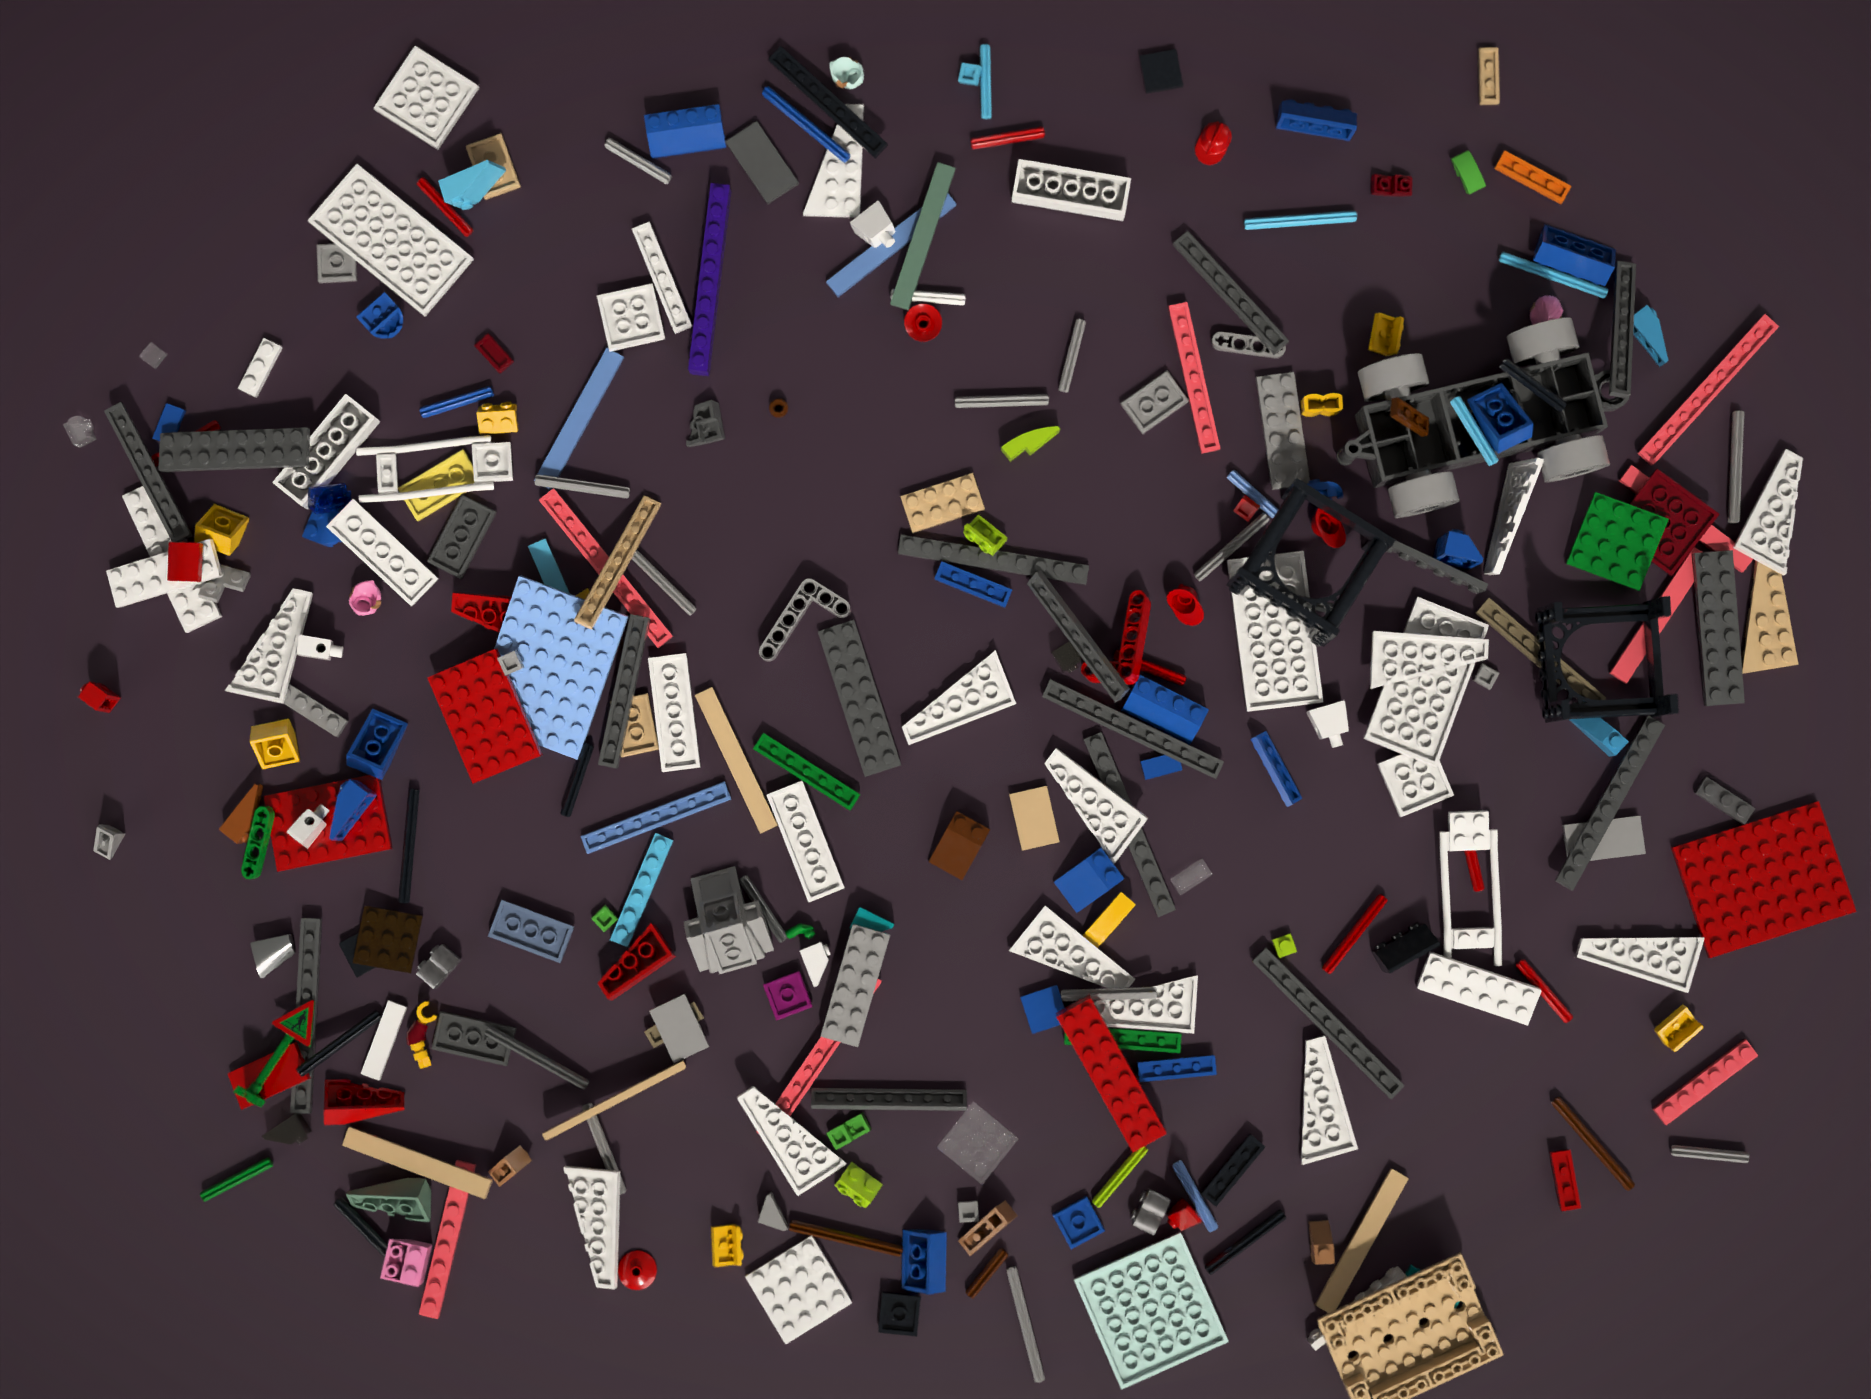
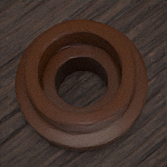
[769,399,788,418]

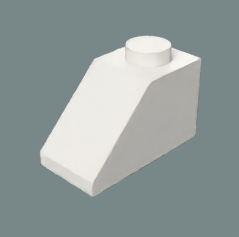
[800,942,831,987]

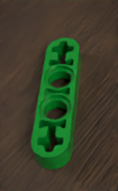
[241,806,275,879]

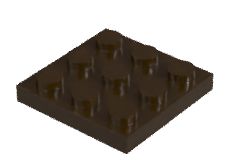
[353,906,423,973]

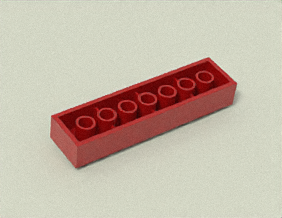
[1056,994,1167,1152]

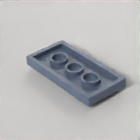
[488,900,575,963]

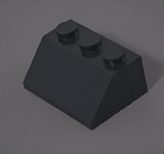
[1371,922,1441,974]

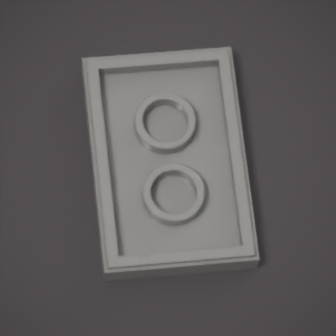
[1121,371,1189,435]
[649,994,709,1063]

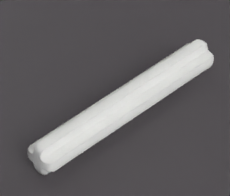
[891,289,965,305]

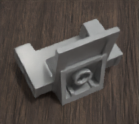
[684,866,774,974]

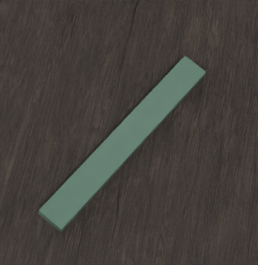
[890,162,956,310]

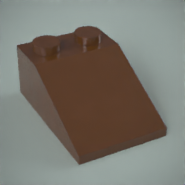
[929,811,990,880]

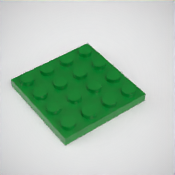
[1565,492,1669,591]

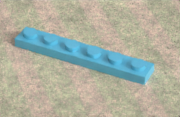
[610,833,674,947]

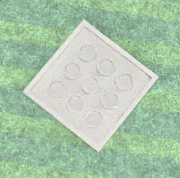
[374,46,479,150]
[745,1236,853,1344]

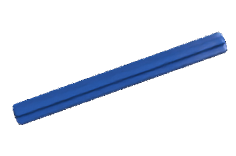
[762,86,850,163]

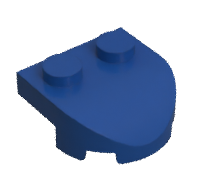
[356,292,403,338]
[1308,479,1344,500]
[302,502,342,547]

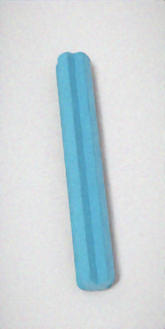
[980,44,991,119]
[1450,396,1498,466]

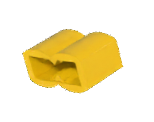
[1300,393,1343,417]

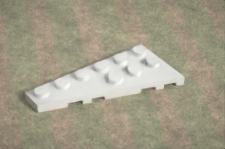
[803,104,864,218]
[1733,449,1803,576]
[1370,631,1489,689]
[902,650,1016,745]
[1009,906,1135,988]
[1575,937,1705,993]
[1094,975,1198,1034]
[737,1086,847,1196]
[563,1166,620,1289]

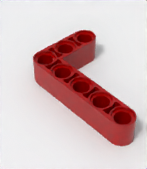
[1081,590,1151,685]

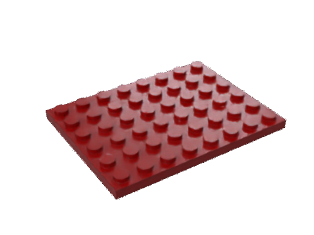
[1671,801,1857,958]

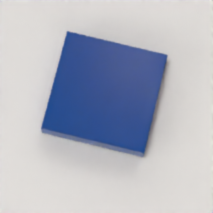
[1020,985,1064,1034]
[1052,1196,1105,1249]

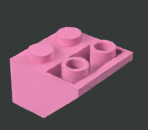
[380,1239,433,1287]

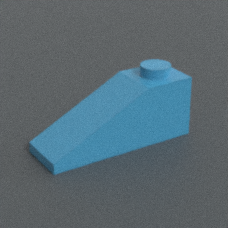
[1633,305,1668,367]
[1569,718,1629,757]

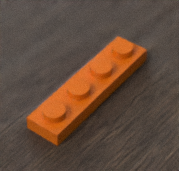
[1494,151,1571,204]

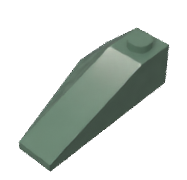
[346,1178,431,1222]

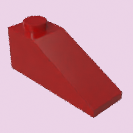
[1166,1198,1202,1231]

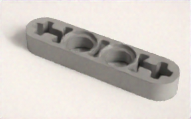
[1211,332,1286,358]

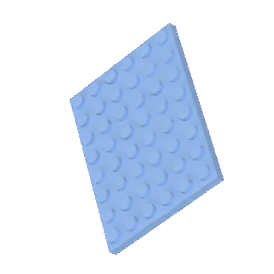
[494,575,629,760]

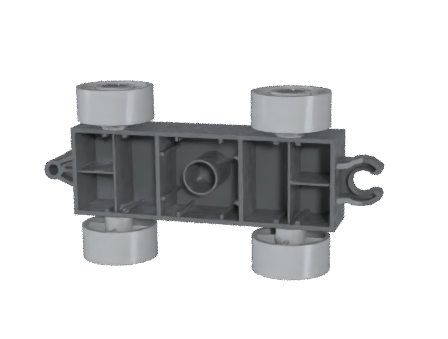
[1336,318,1629,518]

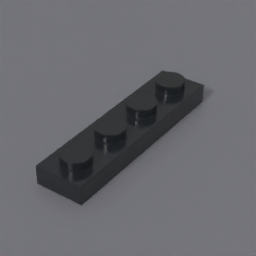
[1200,1134,1265,1207]

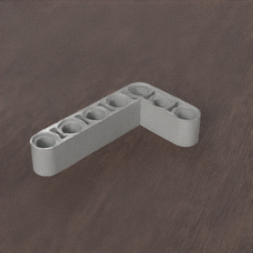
[759,579,851,662]

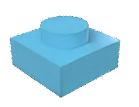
[958,63,982,86]

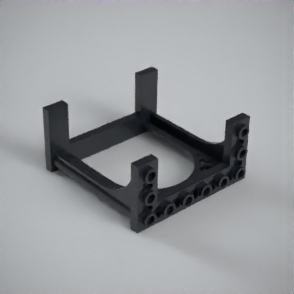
[1226,478,1395,647]
[1535,596,1679,723]

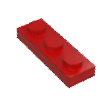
[1549,1149,1581,1211]

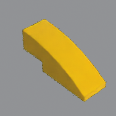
[1082,892,1136,948]

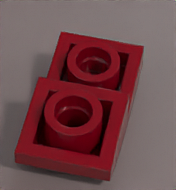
[1371,174,1412,196]

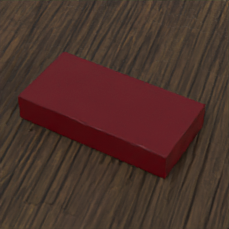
[474,333,514,374]

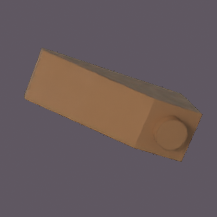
[958,1201,1018,1256]

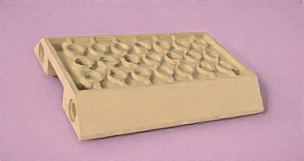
[1317,1253,1504,1399]

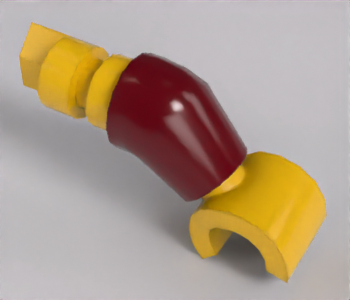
[406,1001,438,1069]

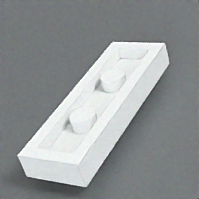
[238,338,282,398]

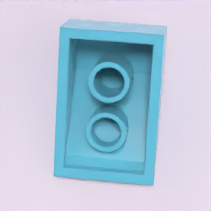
[438,160,506,210]

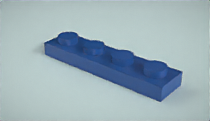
[934,561,1012,608]
[1251,731,1303,807]
[1137,1055,1217,1082]

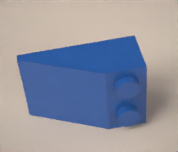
[1467,383,1533,454]
[346,709,408,780]
[329,779,377,841]
[1054,848,1124,913]

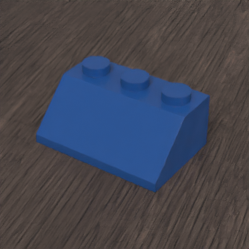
[1433,529,1483,570]
[901,1229,947,1294]

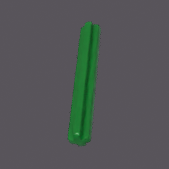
[200,1157,273,1201]

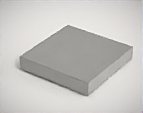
[317,244,357,283]

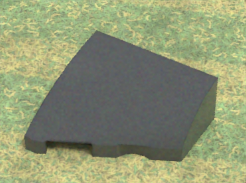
[686,400,725,447]
[250,934,296,979]

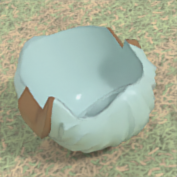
[829,56,864,89]

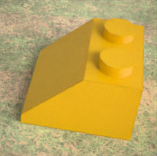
[194,504,249,556]
[249,719,300,769]

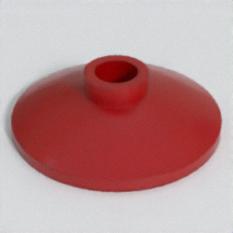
[904,304,942,342]
[618,1250,657,1290]

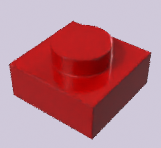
[1233,495,1260,522]

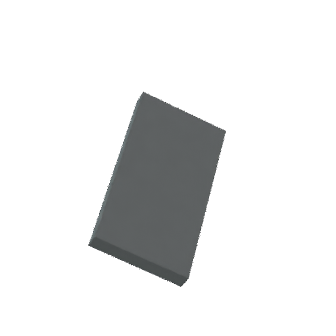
[726,121,799,205]
[427,494,497,579]
[431,1011,517,1066]

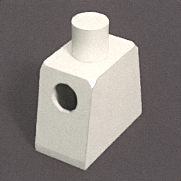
[850,201,896,248]
[296,635,344,660]
[1307,701,1349,748]
[287,804,329,849]

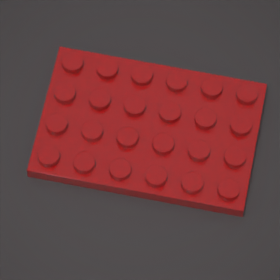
[427,648,543,784]
[264,775,393,872]

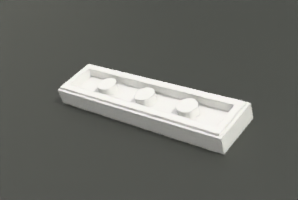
[361,1000,407,1081]

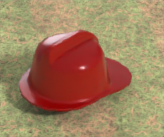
[1195,122,1232,165]
[1311,508,1346,548]
[1167,583,1204,626]

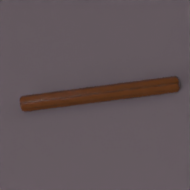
[1551,1097,1635,1191]
[789,1220,903,1257]

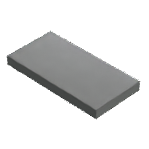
[1562,816,1646,861]

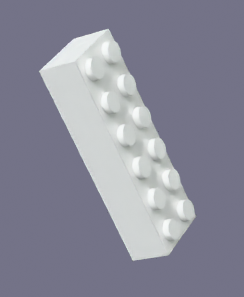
[1012,159,1131,221]
[272,394,381,510]

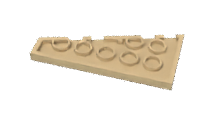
[1742,560,1798,674]

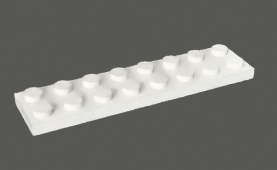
[122,486,222,633]

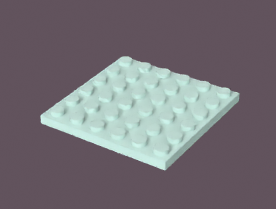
[1074,1232,1229,1389]

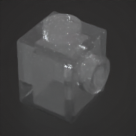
[63,416,97,448]

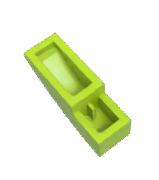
[1001,426,1060,462]

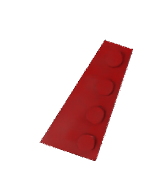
[597,923,676,1001]

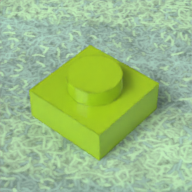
[1272,933,1297,958]

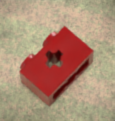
[78,681,121,713]

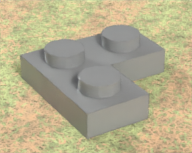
[198,565,251,603]

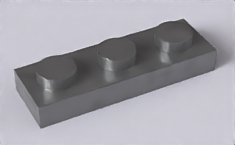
[1694,777,1755,825]

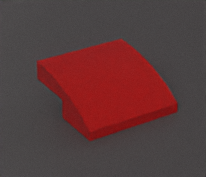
[167,542,203,582]

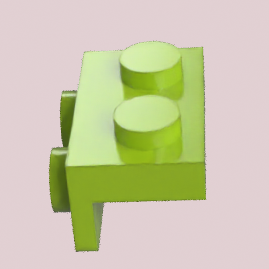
[963,514,1008,556]
[835,1162,883,1208]

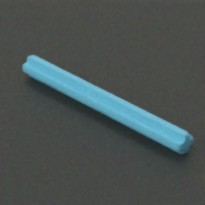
[1244,211,1357,230]
[1499,252,1608,298]

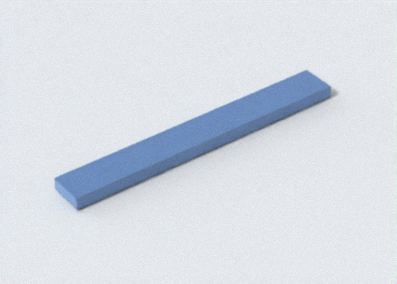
[826,194,957,297]
[534,348,624,490]
[580,781,731,854]

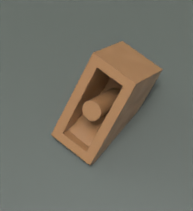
[488,1146,532,1187]
[1309,1220,1335,1265]

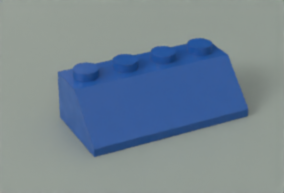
[1276,99,1357,141]
[644,104,726,159]
[1533,224,1616,286]
[1121,675,1209,745]

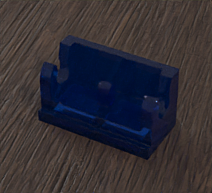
[308,483,351,514]

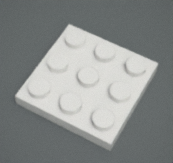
[597,283,665,351]
[1377,754,1454,817]

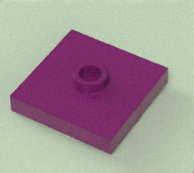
[763,971,813,1021]

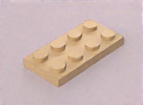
[900,473,985,533]

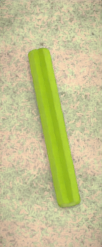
[1092,1146,1148,1208]

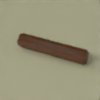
[966,1248,1008,1299]

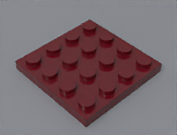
[1629,469,1720,576]

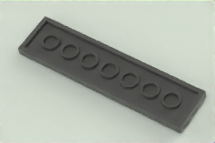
[158,428,310,472]
[1692,550,1745,706]
[818,620,901,777]

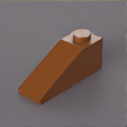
[218,784,263,844]

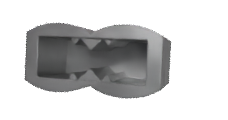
[416,944,462,989]
[1130,1188,1171,1236]

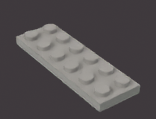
[1256,372,1310,490]
[821,924,890,1047]

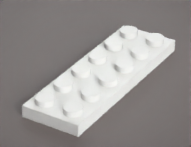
[326,499,438,606]
[106,539,223,608]
[648,653,701,772]
[767,781,845,902]
[1416,951,1542,1025]

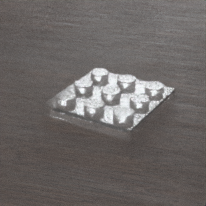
[937,1101,1019,1184]

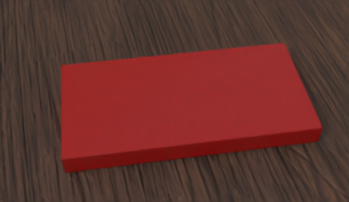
[227,1042,311,1110]

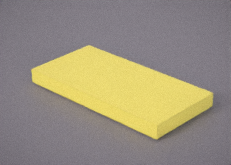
[398,449,474,521]

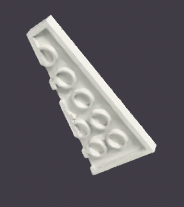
[1484,458,1544,575]
[225,588,313,704]
[1045,748,1148,864]
[1301,1035,1358,1165]

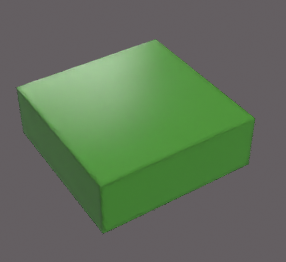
[591,905,619,932]

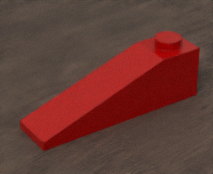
[451,592,511,633]
[324,1079,404,1125]

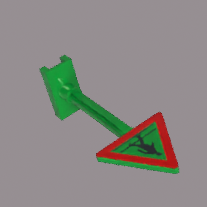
[234,1000,315,1107]

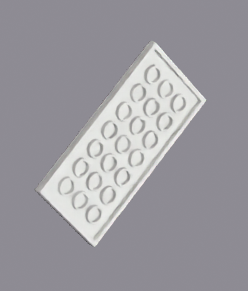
[308,164,474,316]
[1227,551,1323,712]
[1363,597,1489,767]

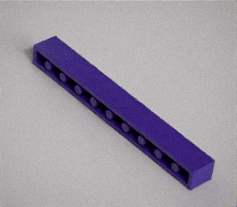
[688,183,731,376]

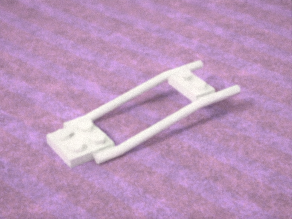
[356,435,513,503]
[1440,810,1502,966]

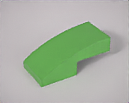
[1451,150,1486,194]
[827,1112,872,1150]

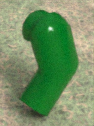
[785,923,815,939]

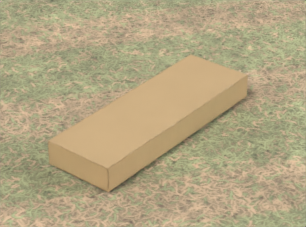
[1478,47,1500,105]

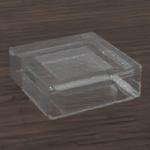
[139,342,168,369]

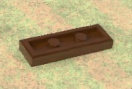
[1390,397,1429,437]

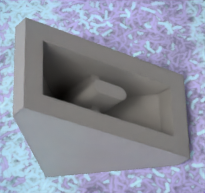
[93,824,125,860]
[758,1191,789,1231]

